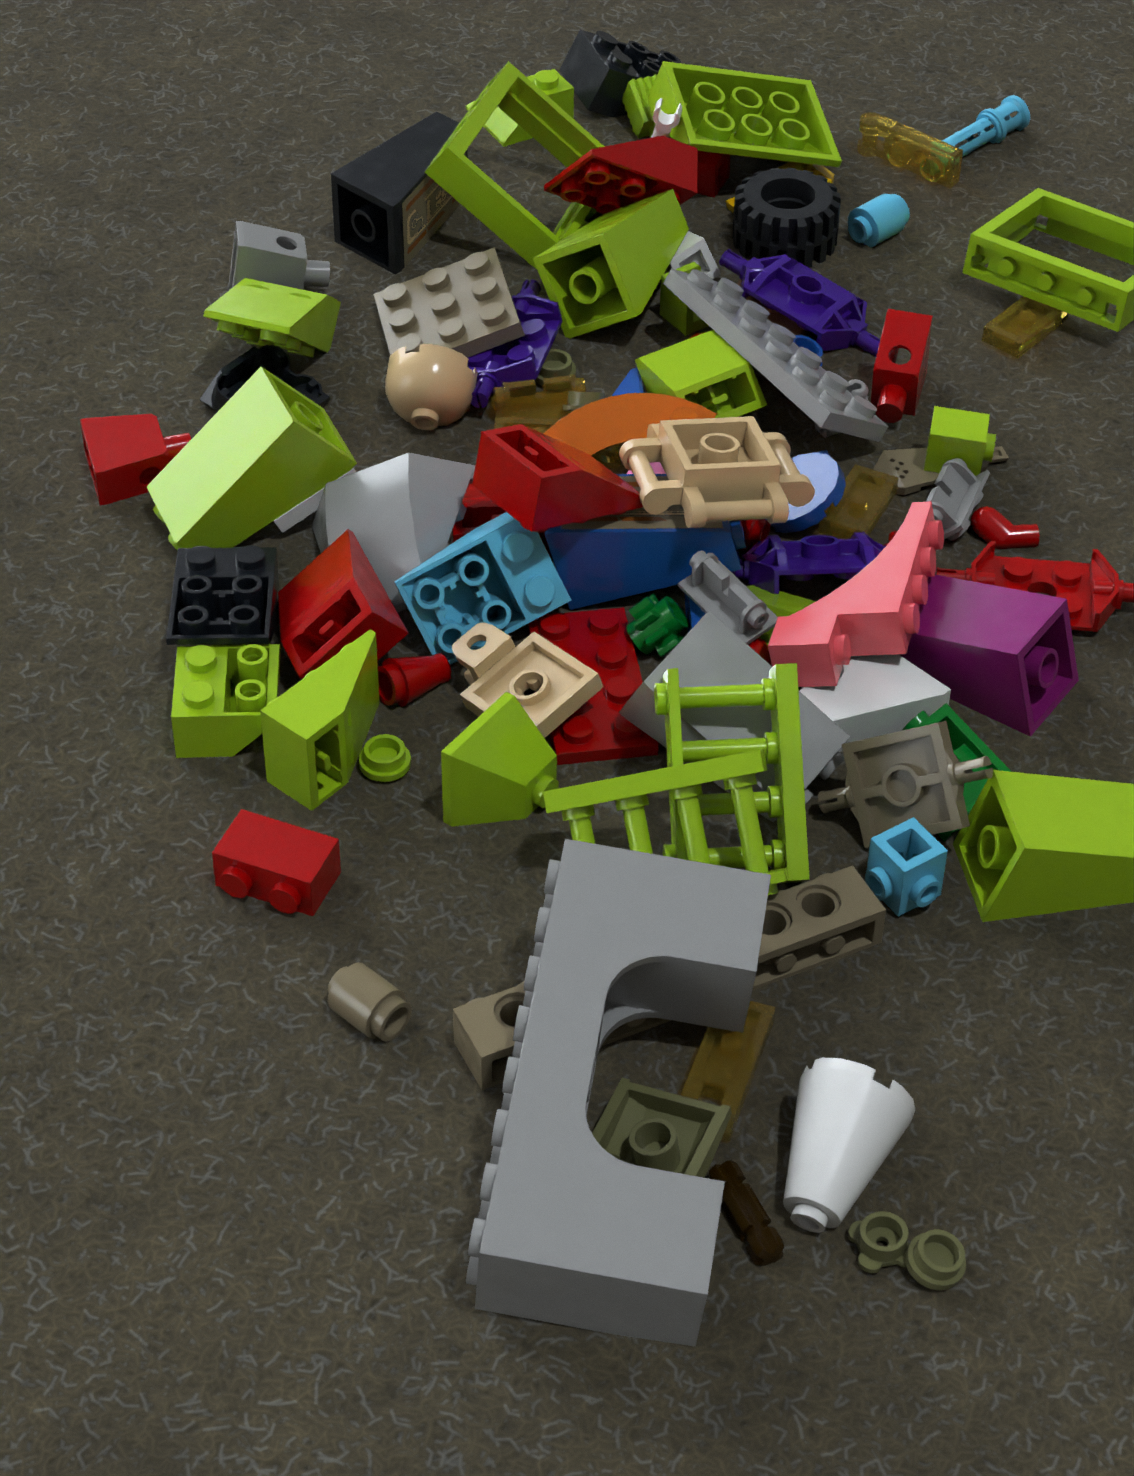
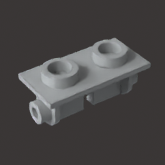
[926,458,990,541]
[678,550,778,645]

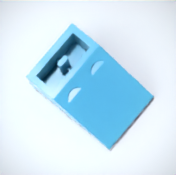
[394,512,571,665]

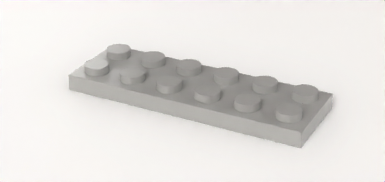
[663,268,888,442]

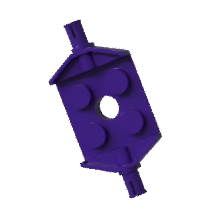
[719,249,880,357]
[467,279,563,408]
[732,532,886,594]

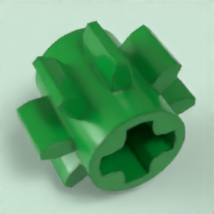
[626,594,688,657]

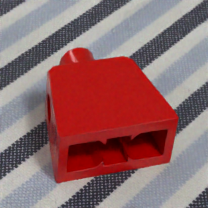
[871,309,933,423]
[80,414,191,506]

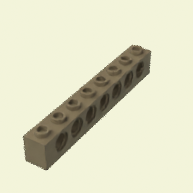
[453,865,886,1090]

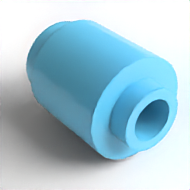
[848,194,910,247]

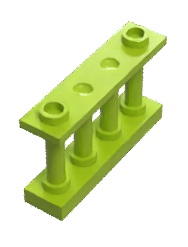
[654,663,810,883]
[543,749,789,895]

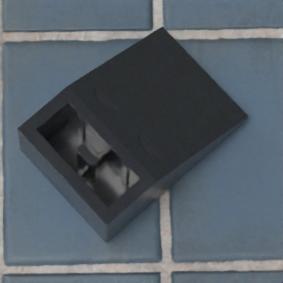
[560,29,681,117]
[166,545,280,645]

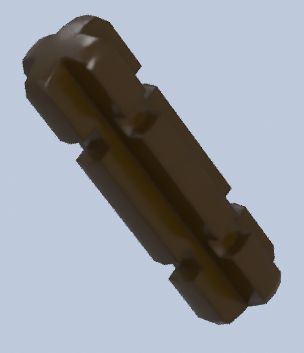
[709,1160,784,1267]

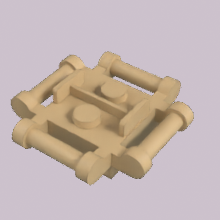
[619,416,815,528]

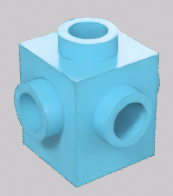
[865,817,948,917]

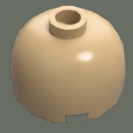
[385,344,478,430]

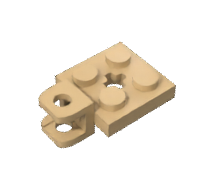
[452,623,604,738]

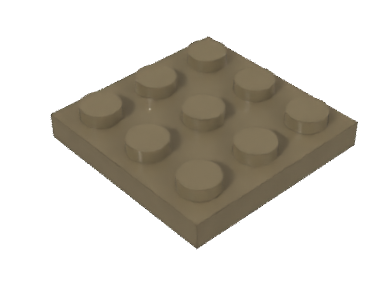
[373,247,525,358]

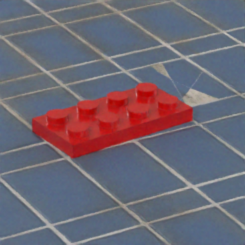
[527,607,659,765]

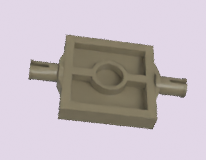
[818,721,993,848]

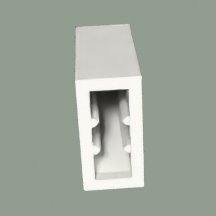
[799,654,951,752]

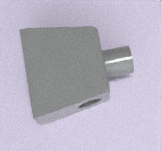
[228,221,330,290]

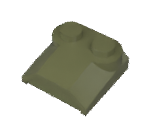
[592,1078,732,1178]

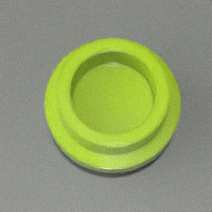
[359,734,411,782]

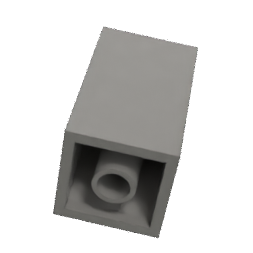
[619,610,850,822]

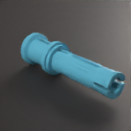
[924,95,1030,170]

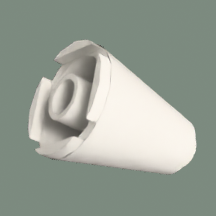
[783,1057,915,1233]

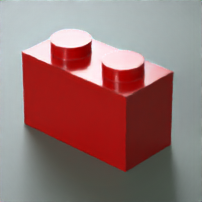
[212,809,341,916]

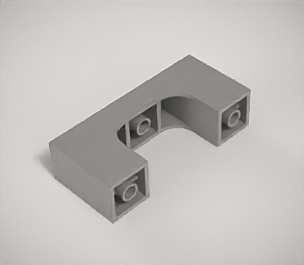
[466,839,771,1346]

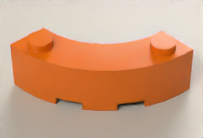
[543,393,717,457]

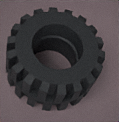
[732,168,841,268]

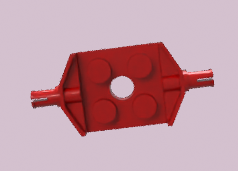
[935,541,1134,632]

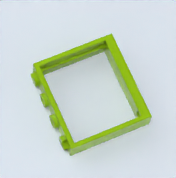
[424,61,605,269]
[962,188,1134,332]

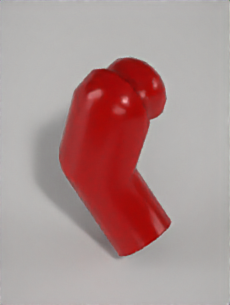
[971,506,1040,549]

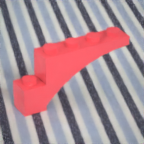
[768,501,944,687]

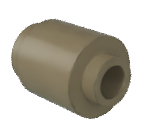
[327,962,412,1042]

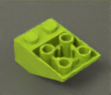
[203,278,341,358]
[260,629,380,811]

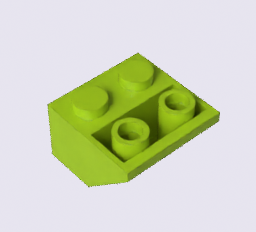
[635,330,767,418]
[171,644,280,758]

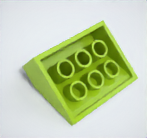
[647,61,842,167]

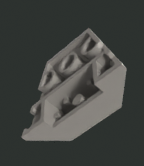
[312,452,475,612]

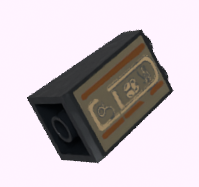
[331,111,468,275]

